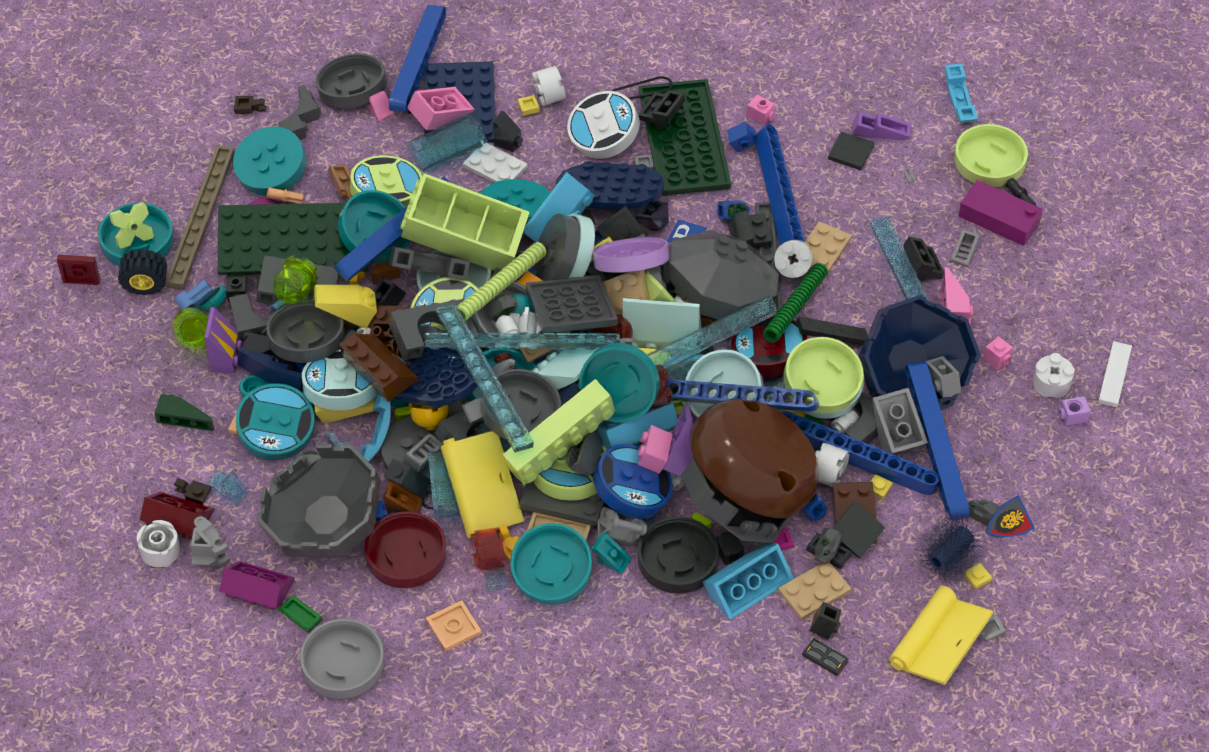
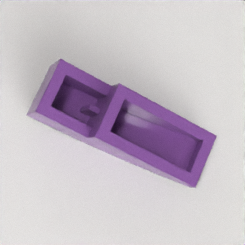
[852,112,911,140]

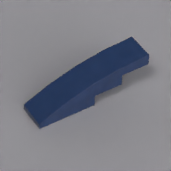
[238,347,303,392]

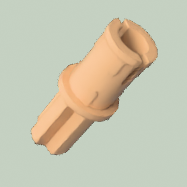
[266,187,304,204]

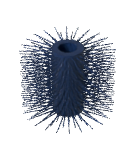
[914,511,988,585]

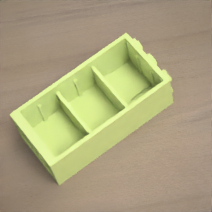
[400,173,529,270]

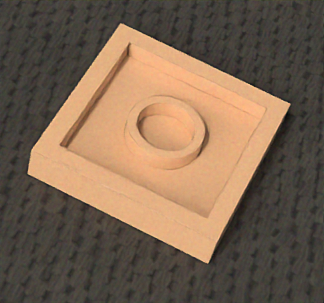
[426,600,482,652]

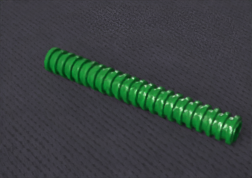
[763,263,828,342]

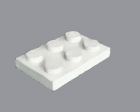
[463,141,528,183]

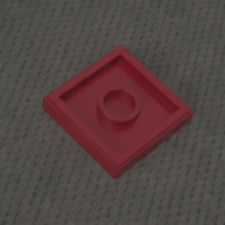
[57,255,101,285]

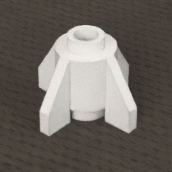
[510,307,541,342]

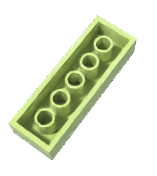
[503,379,615,485]

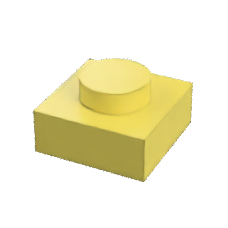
[518,95,540,116]
[870,474,893,500]
[963,563,992,590]

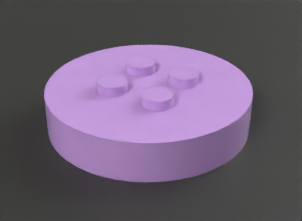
[593,237,670,272]

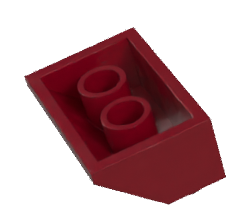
[140,492,215,539]

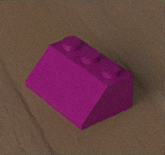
[219,561,295,610]

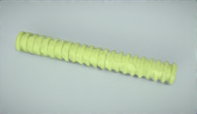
[455,242,547,321]

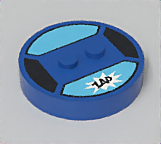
[593,444,673,519]

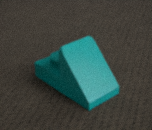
[591,533,631,574]

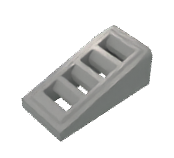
[950,229,980,267]
[403,433,444,473]

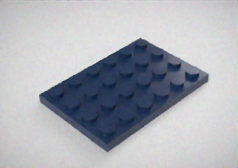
[424,61,495,145]

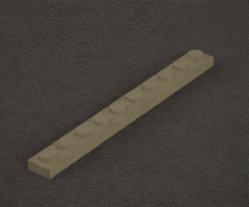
[165,145,235,289]

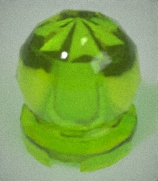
[273,256,319,304]
[172,308,208,349]

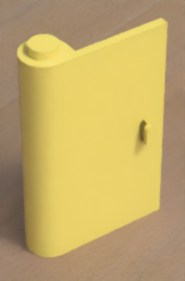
[440,431,524,538]
[889,585,993,685]

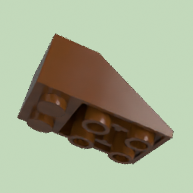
[370,306,410,357]

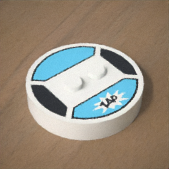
[567,91,640,159]

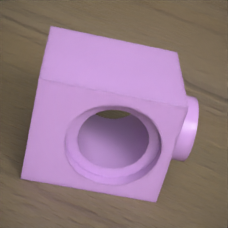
[1058,396,1091,426]

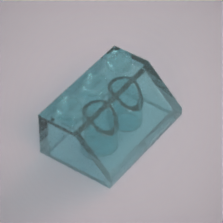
[428,451,460,518]

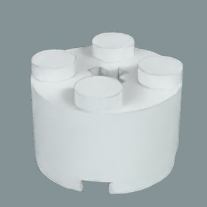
[532,66,566,106]
[774,240,814,278]
[1033,353,1075,398]
[815,443,850,487]
[137,520,181,567]

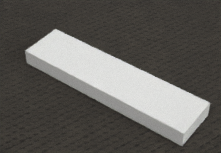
[1098,341,1132,407]

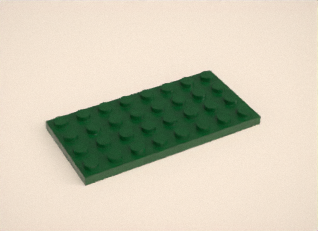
[638,79,731,196]
[218,203,368,275]

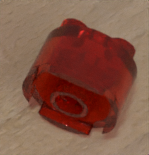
[470,527,505,571]

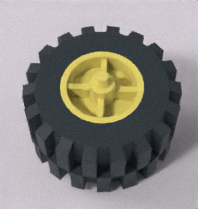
[118,249,167,295]

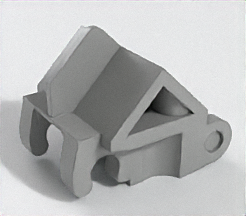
[597,507,647,546]
[191,516,230,568]

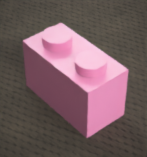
[637,425,673,474]

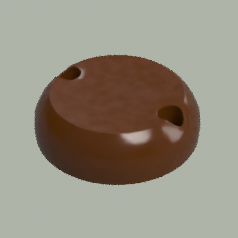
[690,399,819,518]

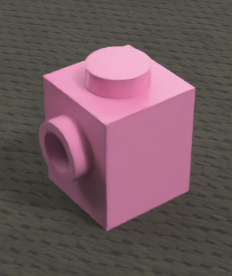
[747,95,775,125]
[983,336,1013,370]

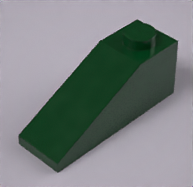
[154,394,214,431]

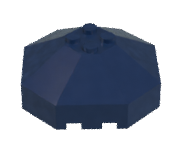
[858,295,981,410]

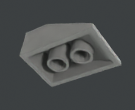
[872,388,928,455]

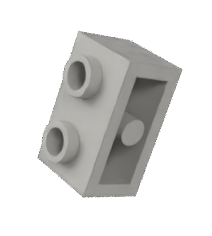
[926,356,961,398]

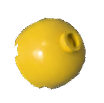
[409,403,449,430]

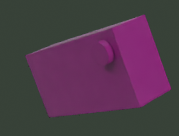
[958,180,1043,246]

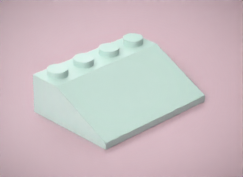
[623,298,702,355]
[531,342,607,390]

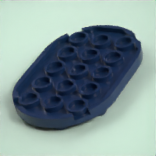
[556,161,664,210]
[393,343,485,408]

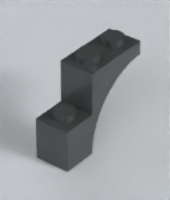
[278,85,321,140]

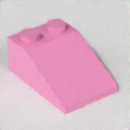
[407,87,475,130]
[941,268,973,326]

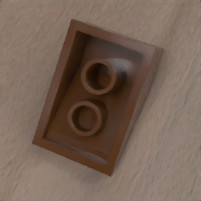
[831,482,877,545]

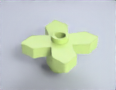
[109,202,154,249]

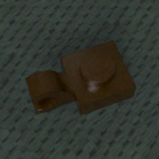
[234,96,266,114]
[174,478,211,505]

